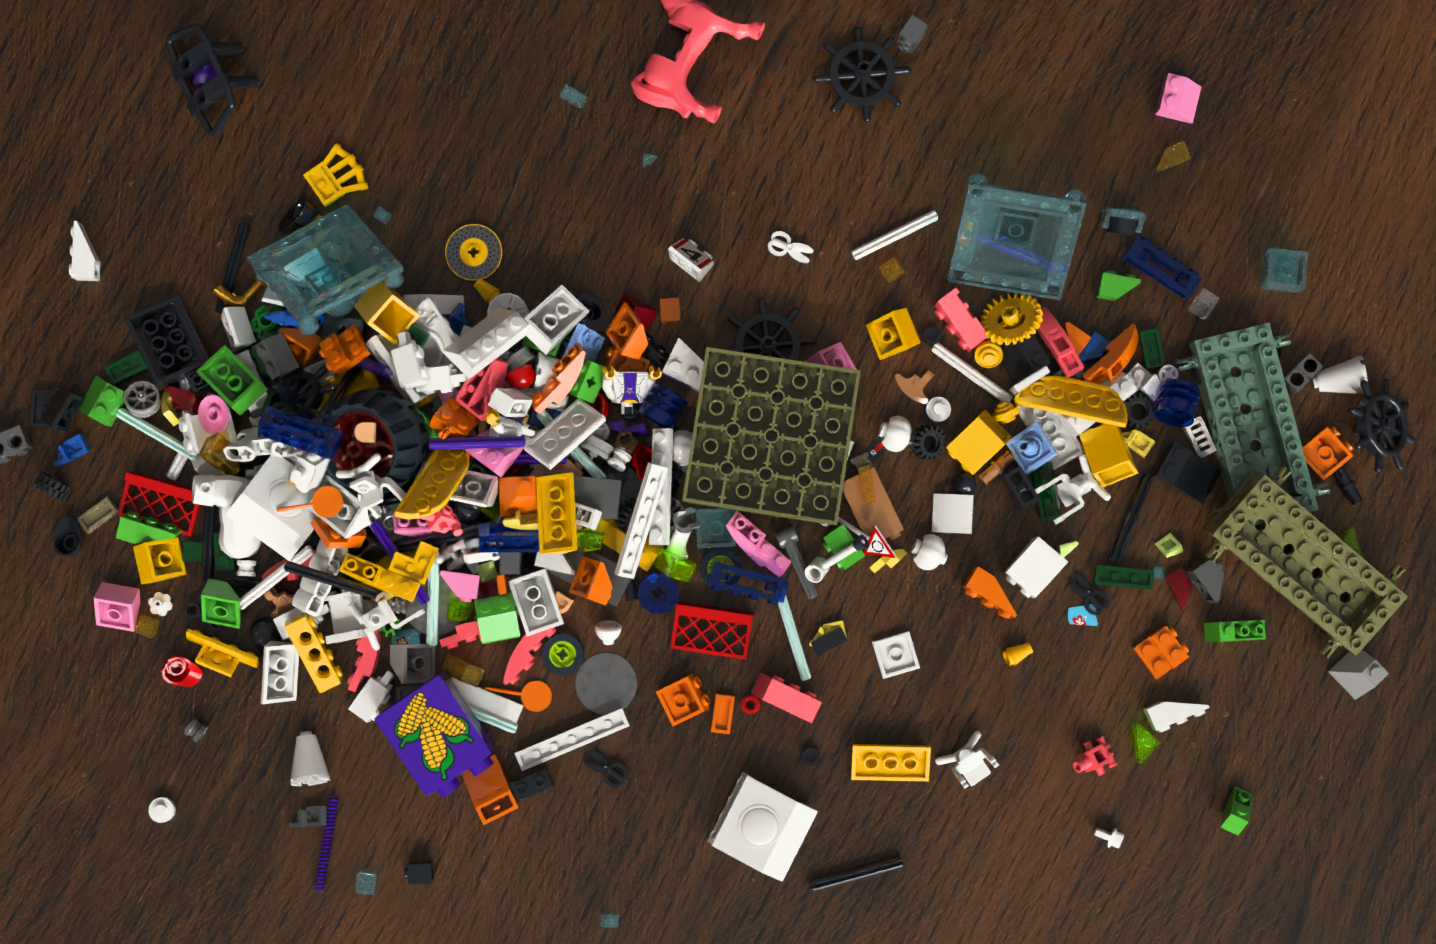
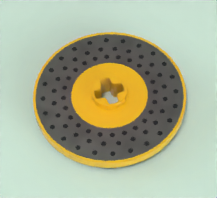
[445,224,503,281]

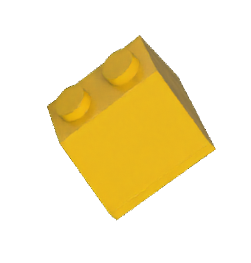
[866,308,921,360]
[133,537,187,584]

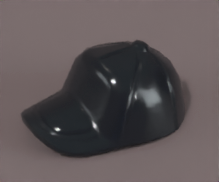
[53,516,84,557]
[250,617,282,657]

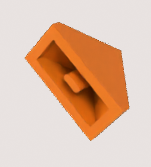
[1062,322,1091,356]

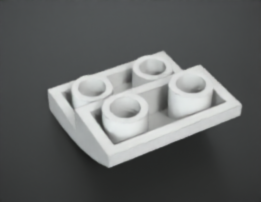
[931,494,973,534]

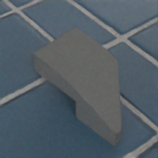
[289,806,326,827]

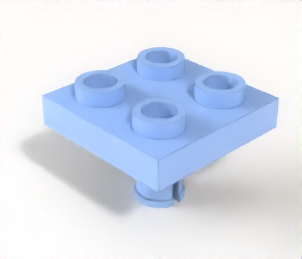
[562,323,605,362]
[1006,421,1058,475]

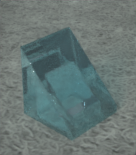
[643,154,658,168]
[373,206,392,225]
[1152,566,1166,580]
[600,914,619,928]

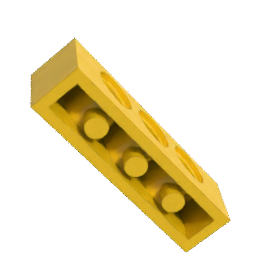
[284,612,343,693]

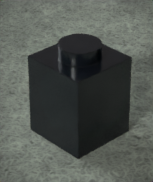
[404,862,434,884]

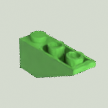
[116,511,182,544]
[1204,620,1266,642]

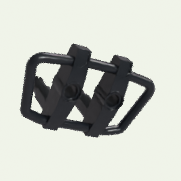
[166,23,260,136]

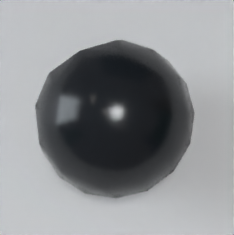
[953,472,977,495]

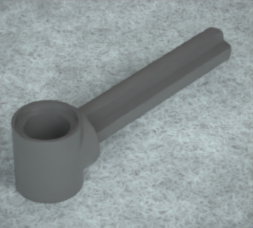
[774,525,818,599]

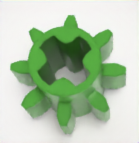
[379,619,402,637]

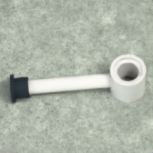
[805,534,869,583]

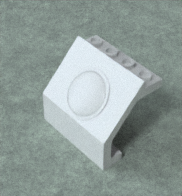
[366,297,462,404]
[225,454,319,561]
[708,772,818,882]

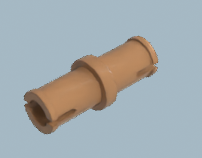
[978,451,1015,485]

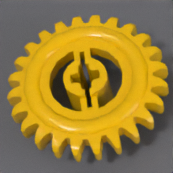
[980,292,1043,345]

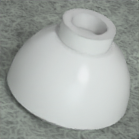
[595,620,622,645]

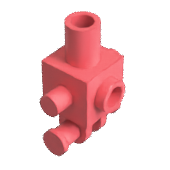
[419,505,463,536]
[1073,736,1118,776]

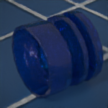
[1154,379,1201,427]
[637,383,688,429]
[637,572,679,614]

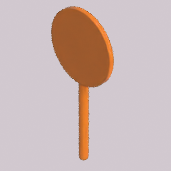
[276,486,343,517]
[485,681,552,712]

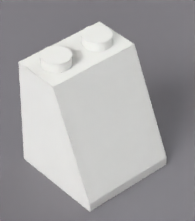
[1004,537,1068,598]

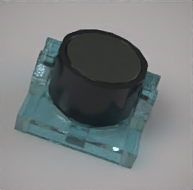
[1102,205,1147,235]

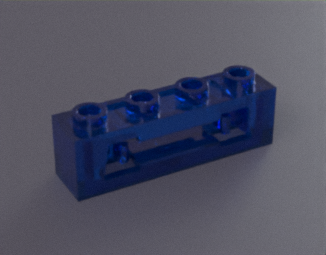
[1122,237,1202,300]
[258,406,342,460]
[478,523,540,553]
[707,561,789,605]

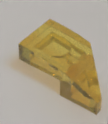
[1157,141,1191,172]

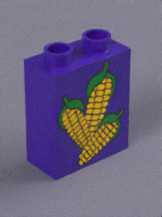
[374,670,496,798]

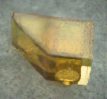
[199,432,240,476]
[439,652,485,688]

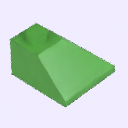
[201,578,241,629]

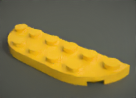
[1014,376,1128,428]
[395,437,469,520]

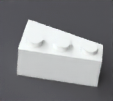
[662,338,704,392]

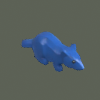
[264,309,326,329]

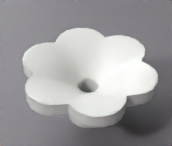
[148,592,173,616]

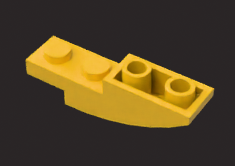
[339,553,421,602]

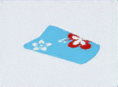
[1068,604,1098,626]
[392,628,421,644]

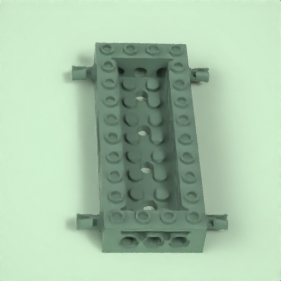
[1175,323,1330,525]

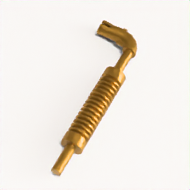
[211,213,323,307]

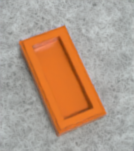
[496,574,511,595]
[711,693,735,734]

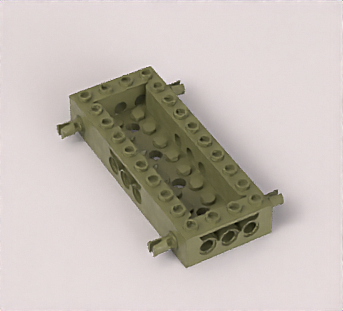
[1204,465,1408,659]

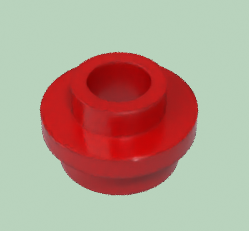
[741,695,760,714]

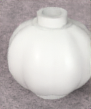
[878,416,914,452]
[672,430,693,466]
[911,534,948,570]

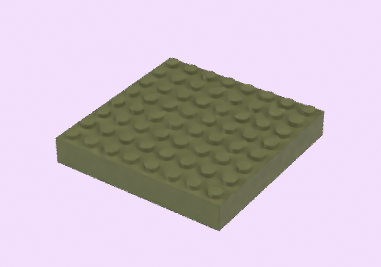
[682,347,861,526]

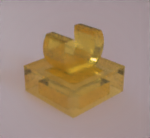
[878,257,905,284]
[134,614,160,639]

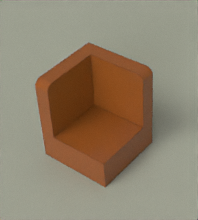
[660,298,680,324]

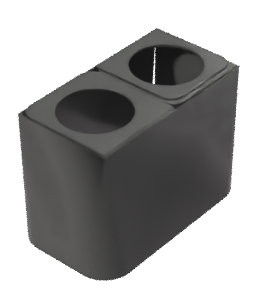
[1283,353,1323,397]

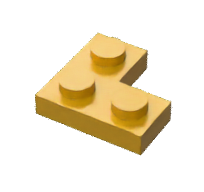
[387,541,439,585]

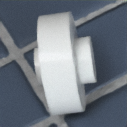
[926,397,951,422]
[149,797,176,823]

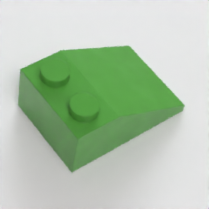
[196,345,268,416]

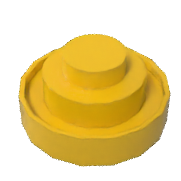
[974,340,1003,368]
[991,401,1020,424]

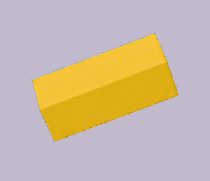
[536,472,578,555]
[851,744,931,781]

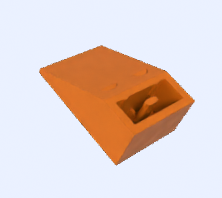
[962,566,1017,619]
[462,754,521,825]

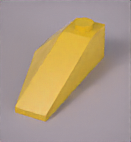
[584,518,665,572]

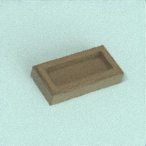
[77,496,119,534]

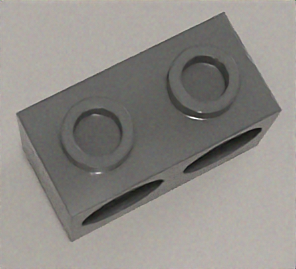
[896,15,928,54]
[0,425,34,464]
[500,547,523,575]

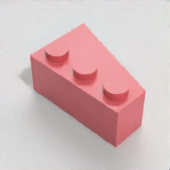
[934,288,987,352]
[455,356,509,421]
[751,673,822,723]

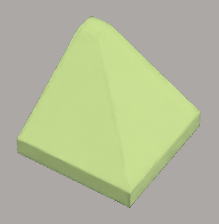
[1155,533,1183,558]
[1056,541,1079,558]
[477,561,498,583]

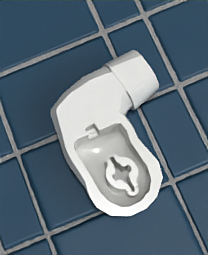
[192,474,261,559]

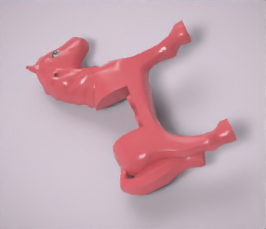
[631,0,765,124]

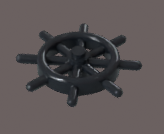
[813,26,911,123]
[721,297,817,361]
[251,364,337,439]
[1348,378,1415,472]

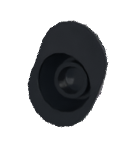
[279,194,318,231]
[575,294,611,332]
[449,501,491,527]

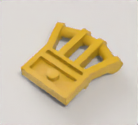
[303,143,368,207]

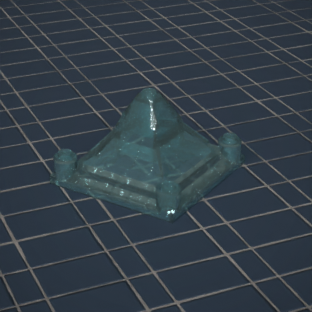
[947,174,1087,300]
[247,204,404,335]

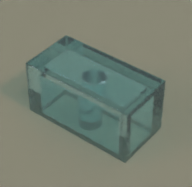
[560,85,587,109]

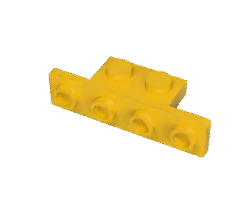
[186,629,259,677]

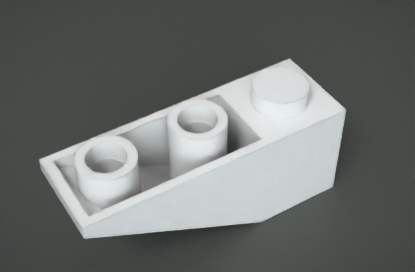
[69,221,100,281]
[1143,701,1210,733]

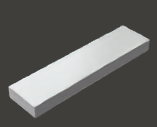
[451,677,524,723]

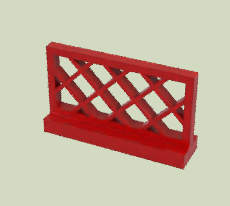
[117,471,200,536]
[670,601,753,660]

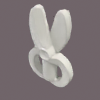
[768,231,813,263]

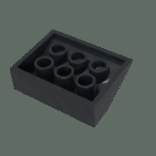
[125,295,209,391]

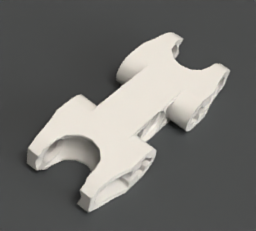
[223,422,321,462]

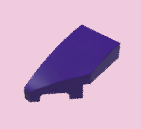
[193,65,217,85]
[608,420,647,437]

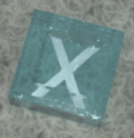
[355,873,377,895]

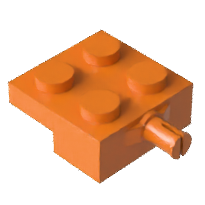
[429,397,481,439]

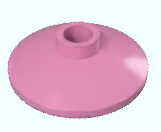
[198,395,230,434]

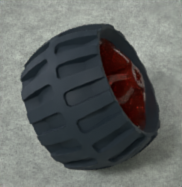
[318,389,429,493]

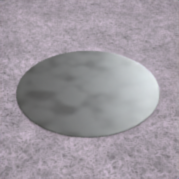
[405,575,466,636]
[575,653,637,715]

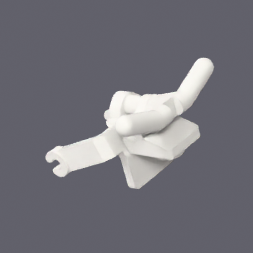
[336,453,406,518]
[1035,453,1111,524]
[435,533,500,574]
[348,592,425,651]
[935,731,999,789]

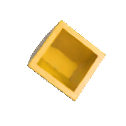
[354,277,420,345]
[946,409,1012,475]
[1079,423,1138,487]

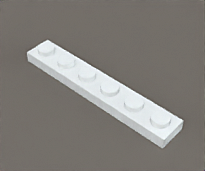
[649,428,673,545]
[614,462,668,579]
[515,708,630,771]

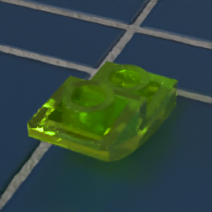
[577,529,605,552]

